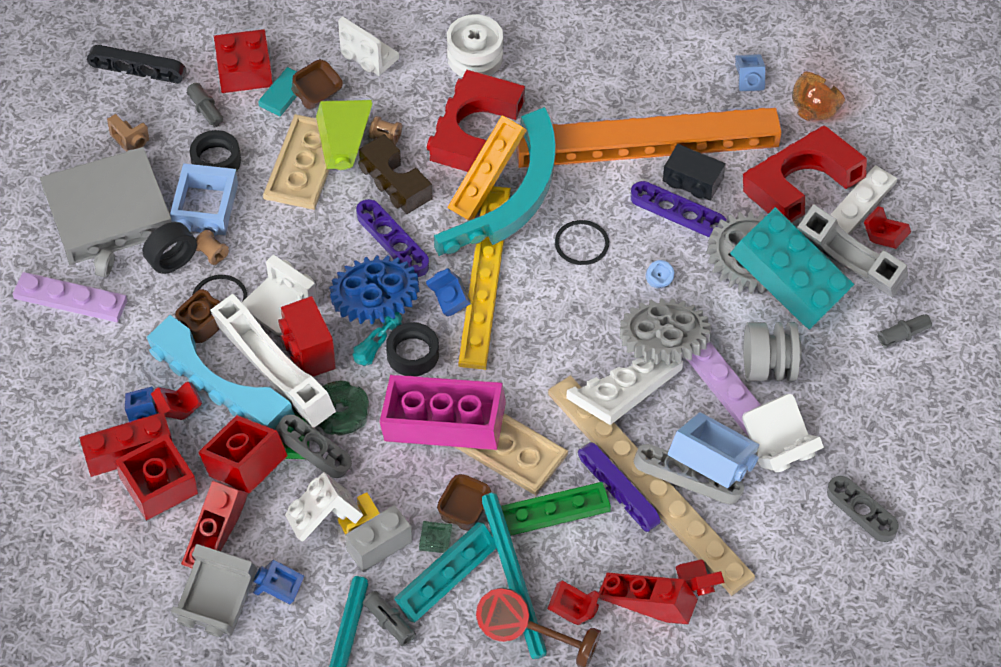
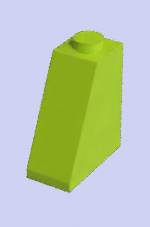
[316,100,372,170]

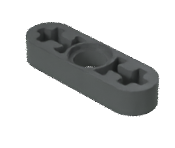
[275,415,352,478]
[827,476,899,542]

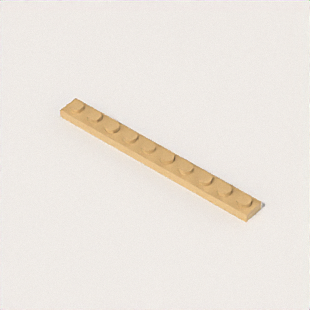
[548,375,755,596]

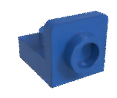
[426,268,471,317]
[125,386,157,422]
[253,560,304,605]

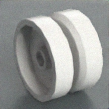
[447,14,503,77]

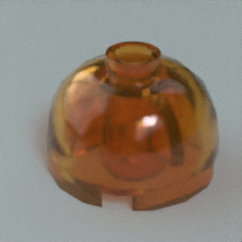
[792,71,846,121]

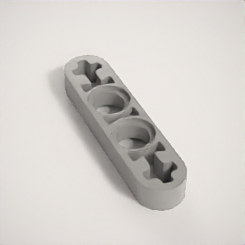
[633,444,744,504]

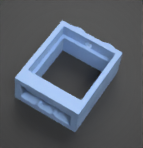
[170,163,238,236]
[667,412,759,488]

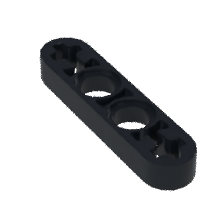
[87,45,186,84]

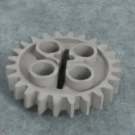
[706,211,766,294]
[620,298,711,365]

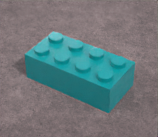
[730,207,855,330]

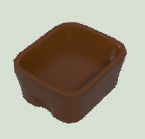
[291,59,343,109]
[175,289,220,343]
[437,474,491,531]

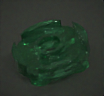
[318,380,369,435]

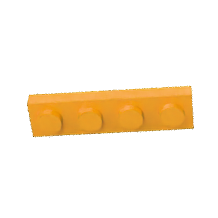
[447,115,527,221]

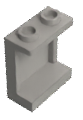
[171,544,257,638]

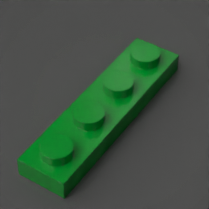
[501,482,611,536]

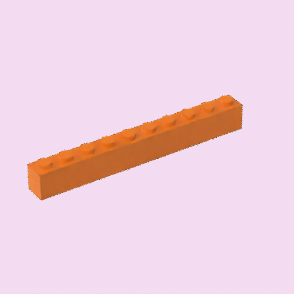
[516,108,781,168]

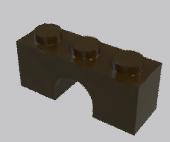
[358,134,433,214]

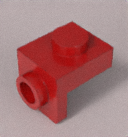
[864,206,911,249]
[151,381,202,420]
[676,559,725,596]
[547,580,600,625]

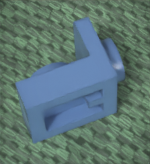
[735,54,766,91]

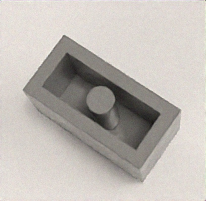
[345,505,412,572]

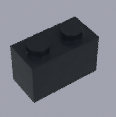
[662,144,726,201]

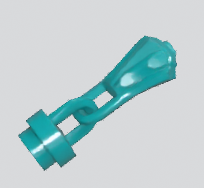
[352,312,403,366]

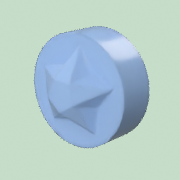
[646,260,674,288]

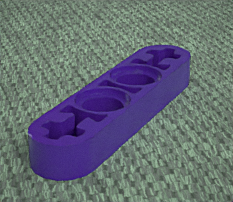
[630,181,727,237]
[356,199,429,277]
[578,442,661,532]

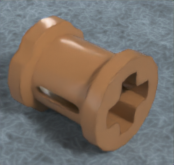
[369,116,402,145]
[196,230,229,265]

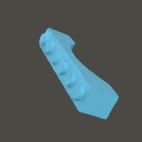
[146,315,295,430]

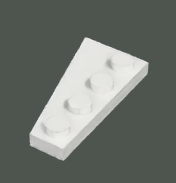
[566,356,683,425]

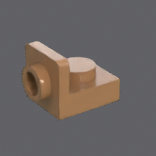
[107,114,149,151]

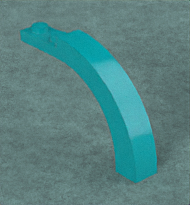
[434,107,555,256]

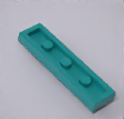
[394,522,496,623]

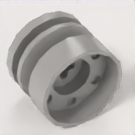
[743,322,802,382]

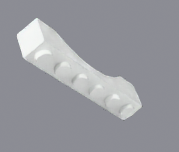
[211,294,336,428]

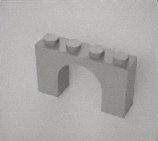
[798,204,908,298]

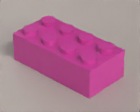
[380,375,506,450]

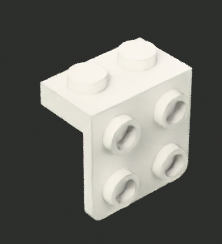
[242,254,317,336]
[742,394,824,472]

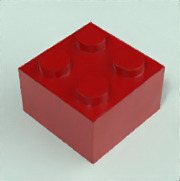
[213,29,273,93]
[278,296,336,377]
[198,415,288,494]
[115,434,198,521]

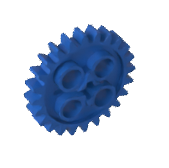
[329,255,420,324]

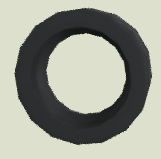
[189,130,241,172]
[142,222,197,274]
[386,322,439,377]

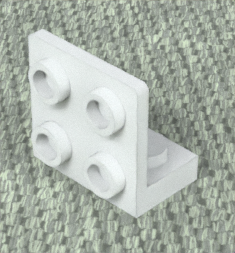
[338,17,399,76]
[285,472,363,542]

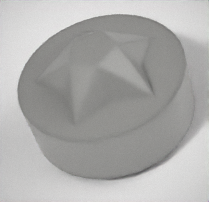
[93,249,115,278]

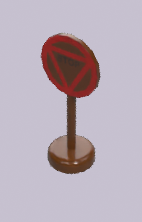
[476,587,601,667]

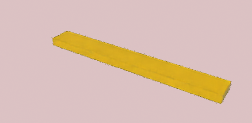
[458,186,511,370]

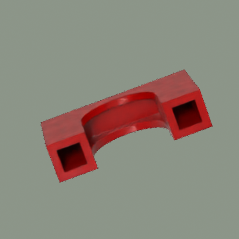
[427,69,525,172]
[743,125,867,223]

